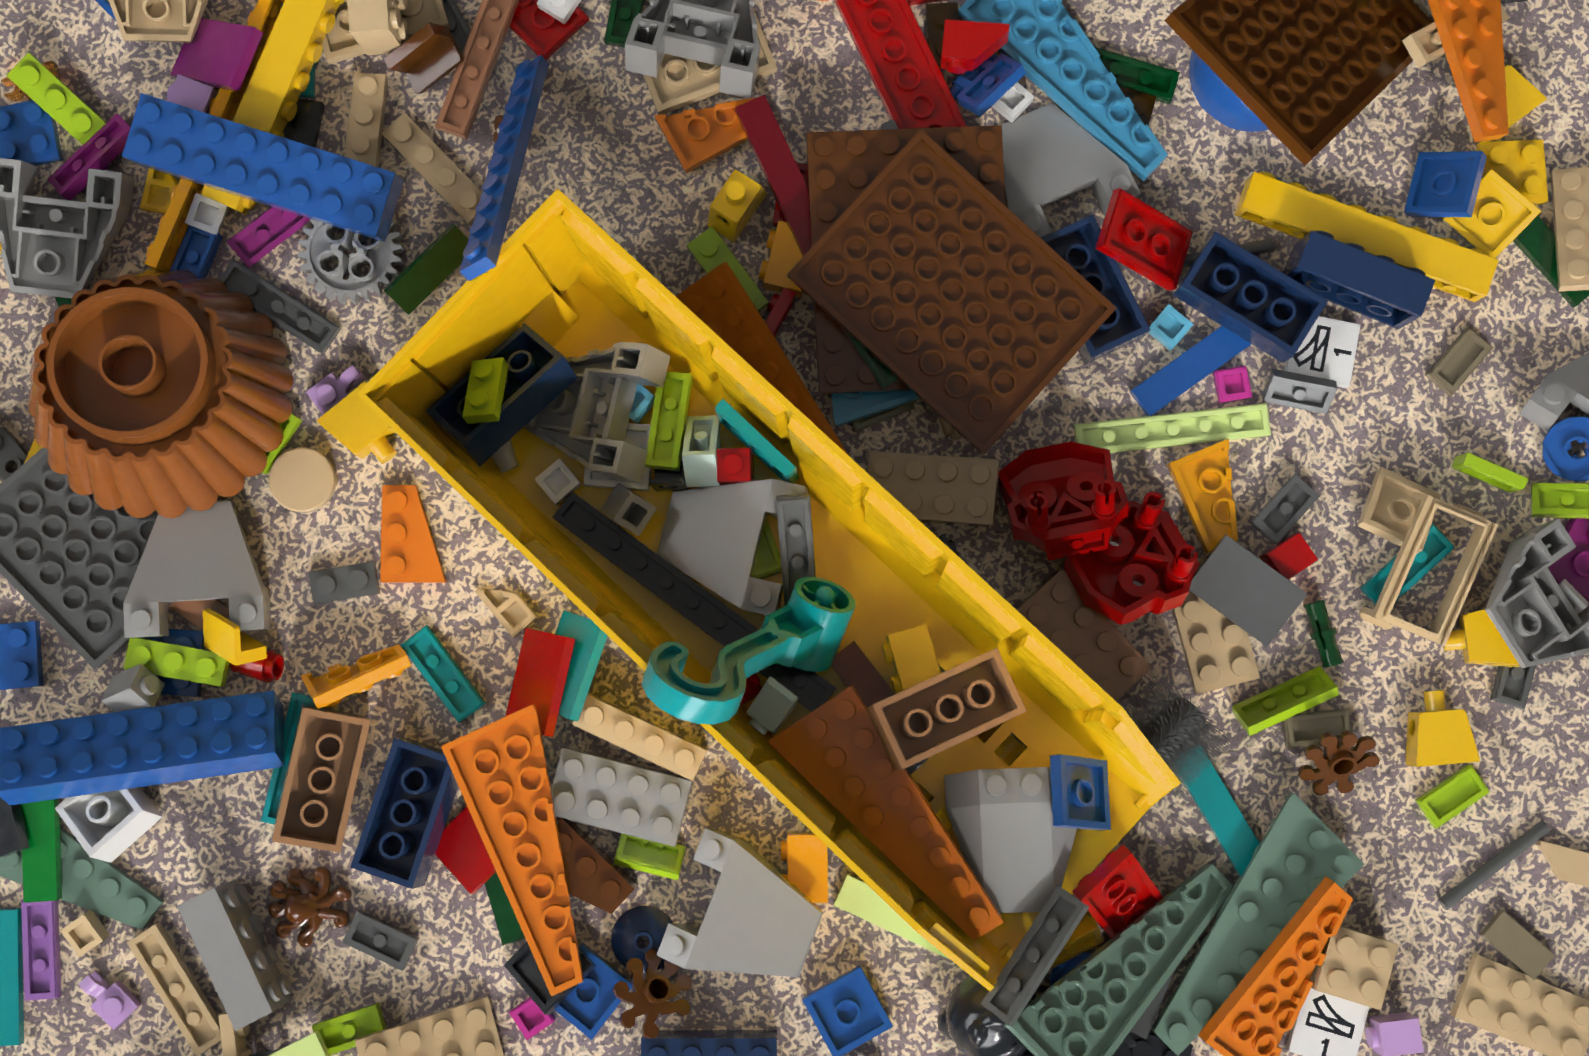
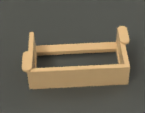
[1359,492,1499,646]

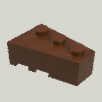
[557,818,638,914]

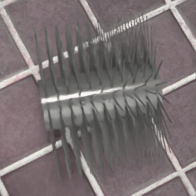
[1124,675,1230,797]

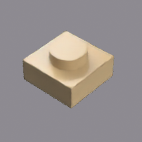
[60,909,110,958]

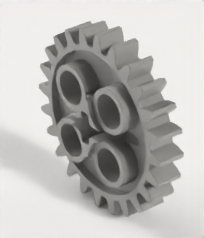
[297,219,405,305]

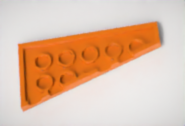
[1428,0,1509,142]
[1198,876,1353,1056]

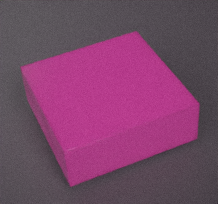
[1213,366,1252,403]
[509,997,556,1040]

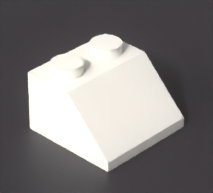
[55,787,163,863]

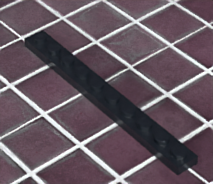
[552,491,837,712]

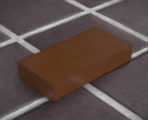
[831,641,895,707]

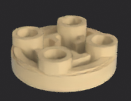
[269,447,338,513]

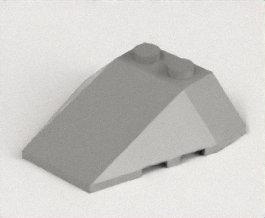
[944,767,1077,913]

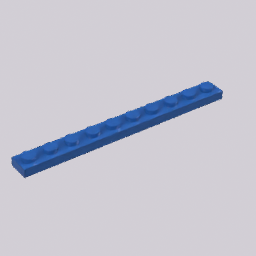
[459,55,549,281]

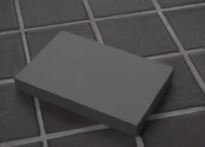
[1189,534,1308,646]

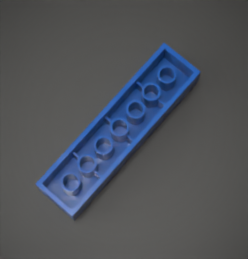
[122,93,404,242]
[0,690,285,805]

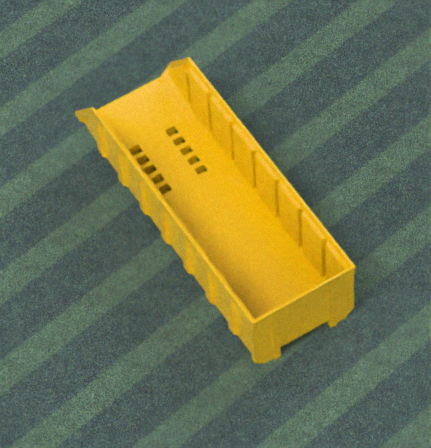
[356,188,1181,992]

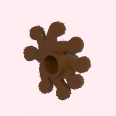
[1298,730,1380,796]
[268,866,352,947]
[613,949,692,1039]

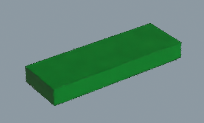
[21,799,62,903]

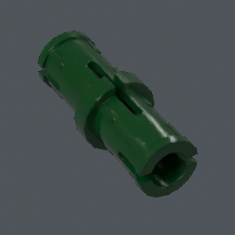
[1303,600,1344,668]

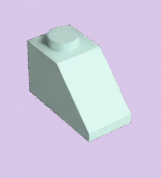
[682,415,721,488]
[746,676,798,735]

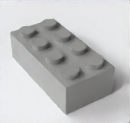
[551,747,693,847]
[177,879,292,1031]

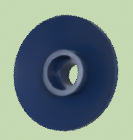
[611,906,673,973]

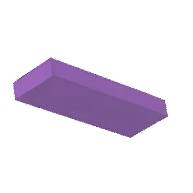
[21,899,62,1001]

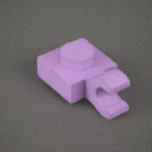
[306,365,366,414]
[78,970,141,1030]

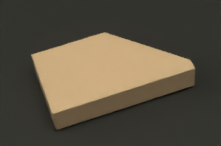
[474,588,539,638]
[1536,840,1589,887]

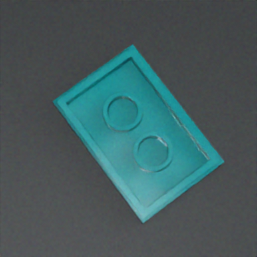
[715,399,799,483]
[555,610,608,722]

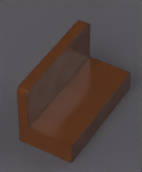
[384,22,464,94]

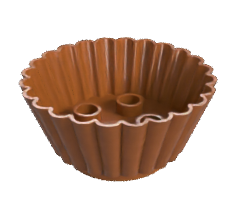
[27,269,294,518]

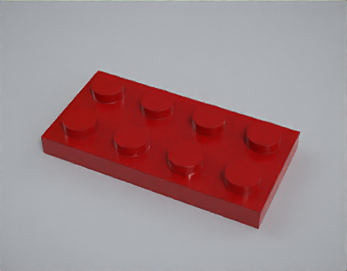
[1072,844,1164,939]

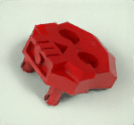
[998,441,1129,561]
[1063,491,1200,625]

